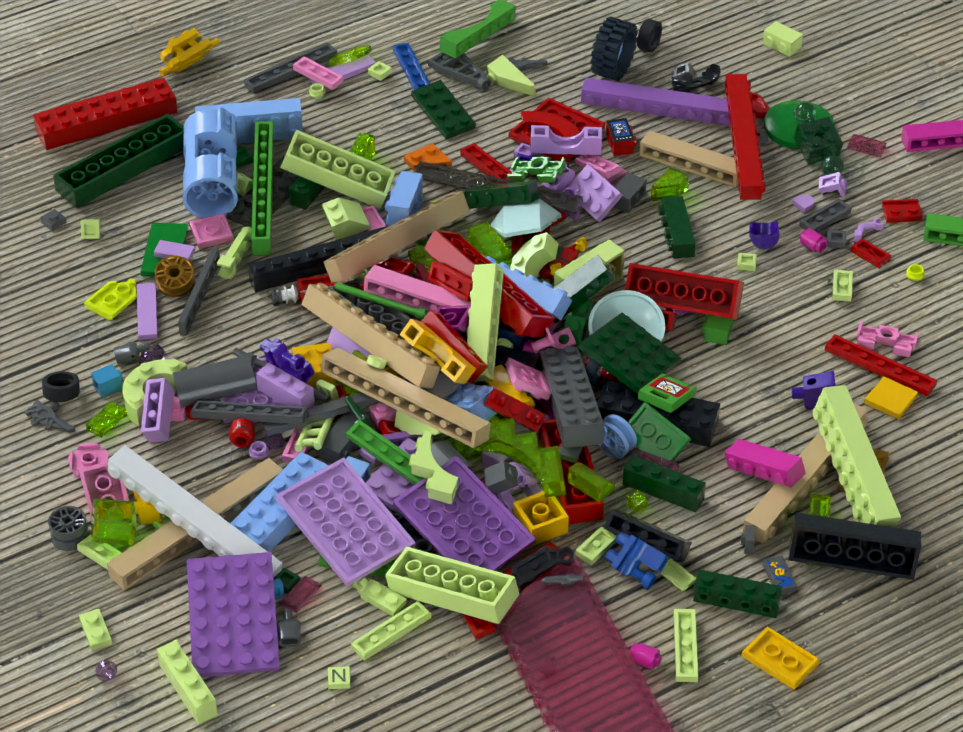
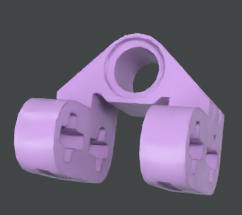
[492,462,543,514]

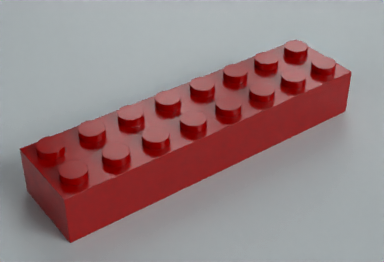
[33,77,178,150]
[424,230,555,338]

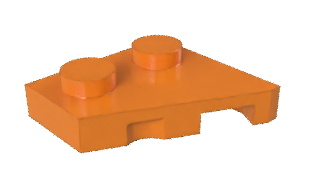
[404,143,452,171]

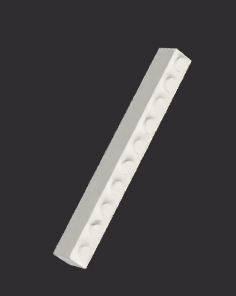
[108,445,283,578]

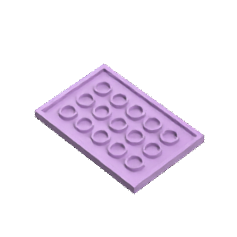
[276,457,416,587]

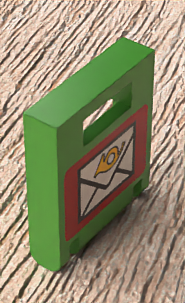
[638,373,697,413]

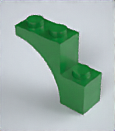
[561,300,597,352]

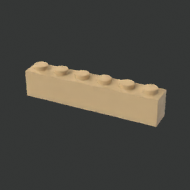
[640,130,738,187]

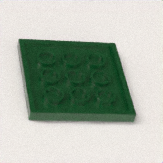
[578,312,682,394]

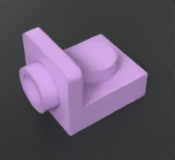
[818,172,848,197]

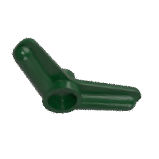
[345,396,377,432]

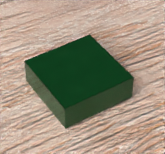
[273,568,301,595]

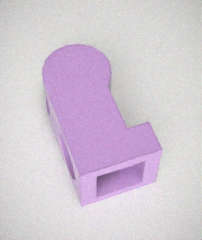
[542,167,575,201]

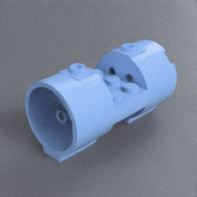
[183,107,238,218]

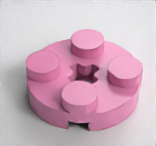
[68,443,109,478]

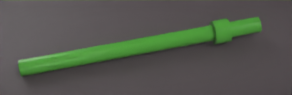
[335,282,429,320]

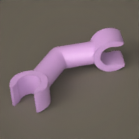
[853,218,884,242]

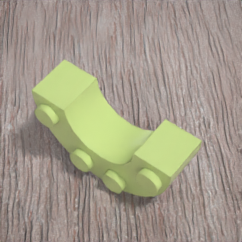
[510,233,559,278]
[123,359,187,426]

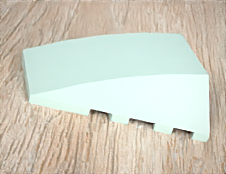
[490,199,562,237]

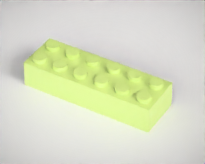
[280,130,396,209]
[385,546,519,624]

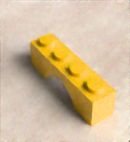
[399,319,476,384]

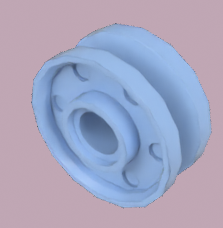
[598,414,637,459]

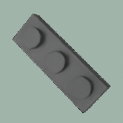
[799,199,852,232]

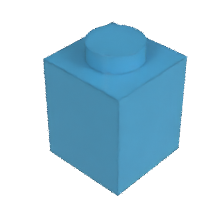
[91,364,123,398]

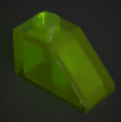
[651,167,689,201]

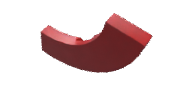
[521,111,580,137]

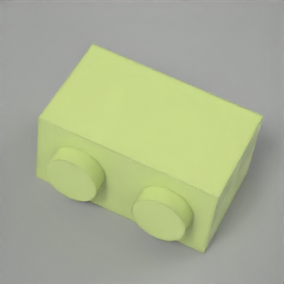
[763,21,803,57]

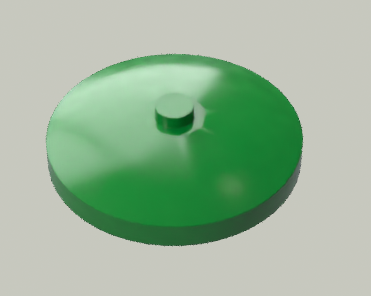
[764,100,834,149]

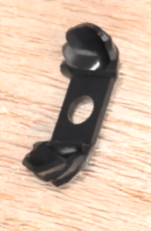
[671,64,721,93]

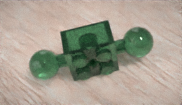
[794,102,844,175]

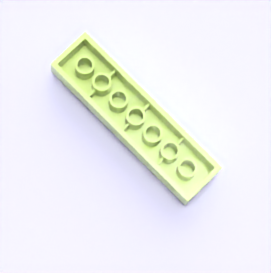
[813,385,901,528]

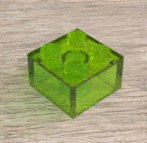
[91,498,137,546]

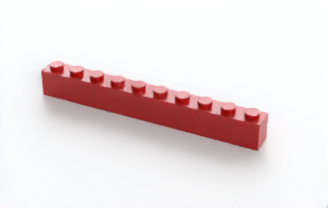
[725,74,766,200]

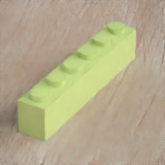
[467,263,504,381]

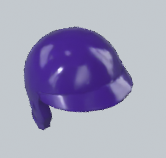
[749,221,780,250]

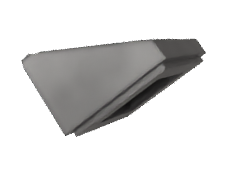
[674,62,695,81]

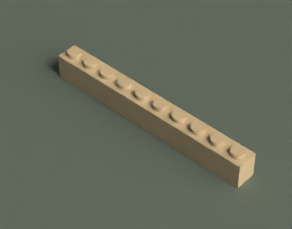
[324,191,470,284]
[301,283,441,389]
[321,348,491,448]
[743,404,868,544]
[107,458,283,591]

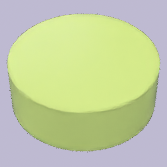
[366,355,387,369]

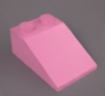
[78,462,133,527]

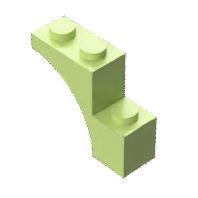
[409,430,458,505]

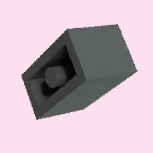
[614,173,647,213]

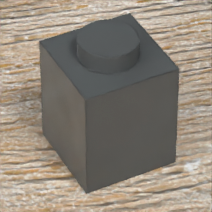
[485,461,518,494]

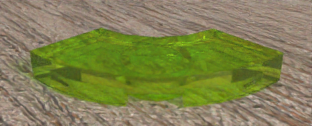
[330,45,372,66]

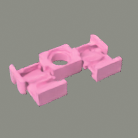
[857,321,918,358]

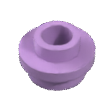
[249,441,269,460]

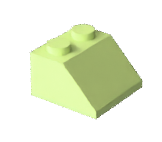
[322,197,371,240]

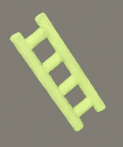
[295,416,335,452]

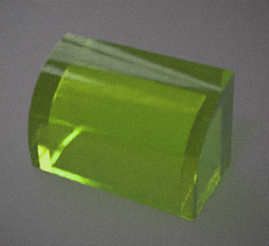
[568,462,615,503]

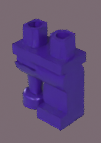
[259,337,315,383]

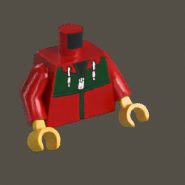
[539,237,588,283]

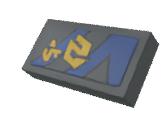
[762,555,797,594]

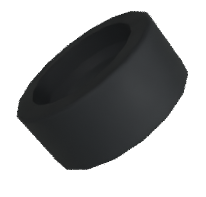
[637,18,662,52]
[42,371,80,402]

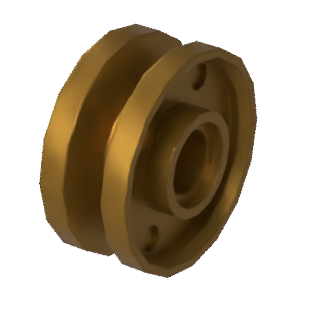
[155,255,195,297]

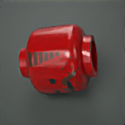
[229,418,256,448]

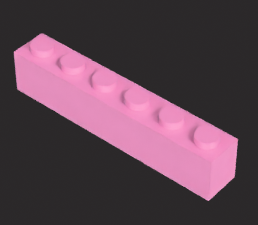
[364,265,471,312]

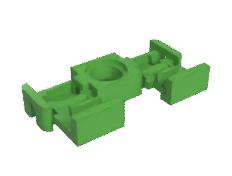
[507,157,567,183]

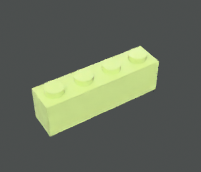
[157,640,218,725]

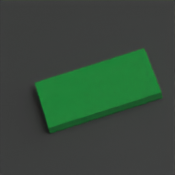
[140,222,188,277]

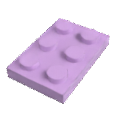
[567,164,623,222]

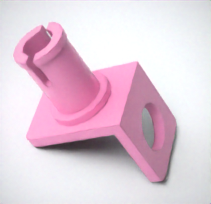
[531,327,576,354]

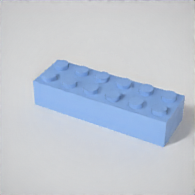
[195,98,303,144]
[230,452,329,552]

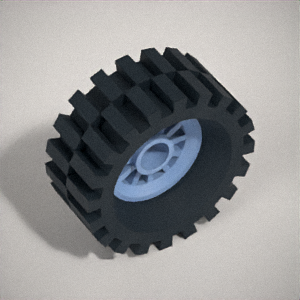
[590,17,638,81]

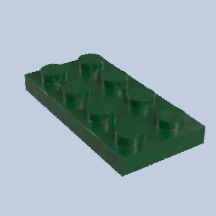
[411,80,476,139]

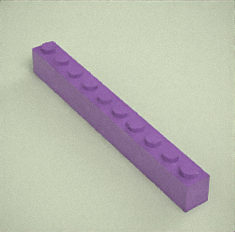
[581,78,755,126]

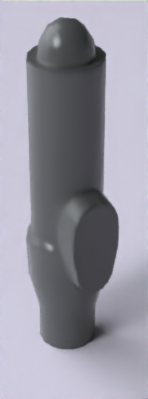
[541,574,583,586]

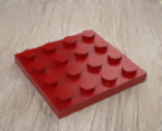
[508,97,605,163]

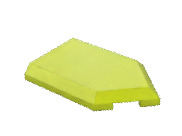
[84,279,137,320]

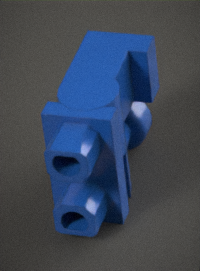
[605,532,670,590]

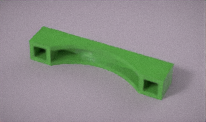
[439,0,516,58]

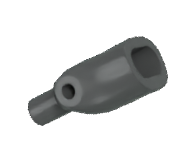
[114,342,150,364]
[277,609,301,647]

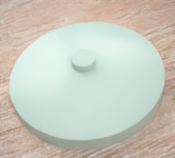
[588,290,665,342]

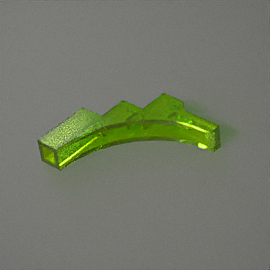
[456,418,566,497]

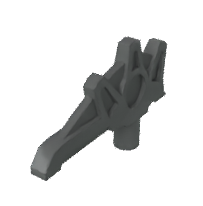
[509,58,548,71]
[25,400,76,433]

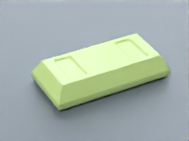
[660,558,696,592]

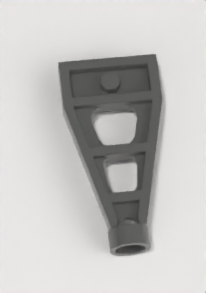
[428,52,491,92]

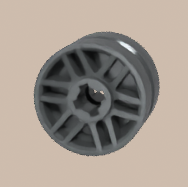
[48,506,89,551]

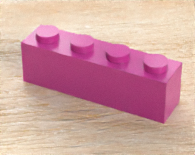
[901,120,963,152]
[724,439,806,487]

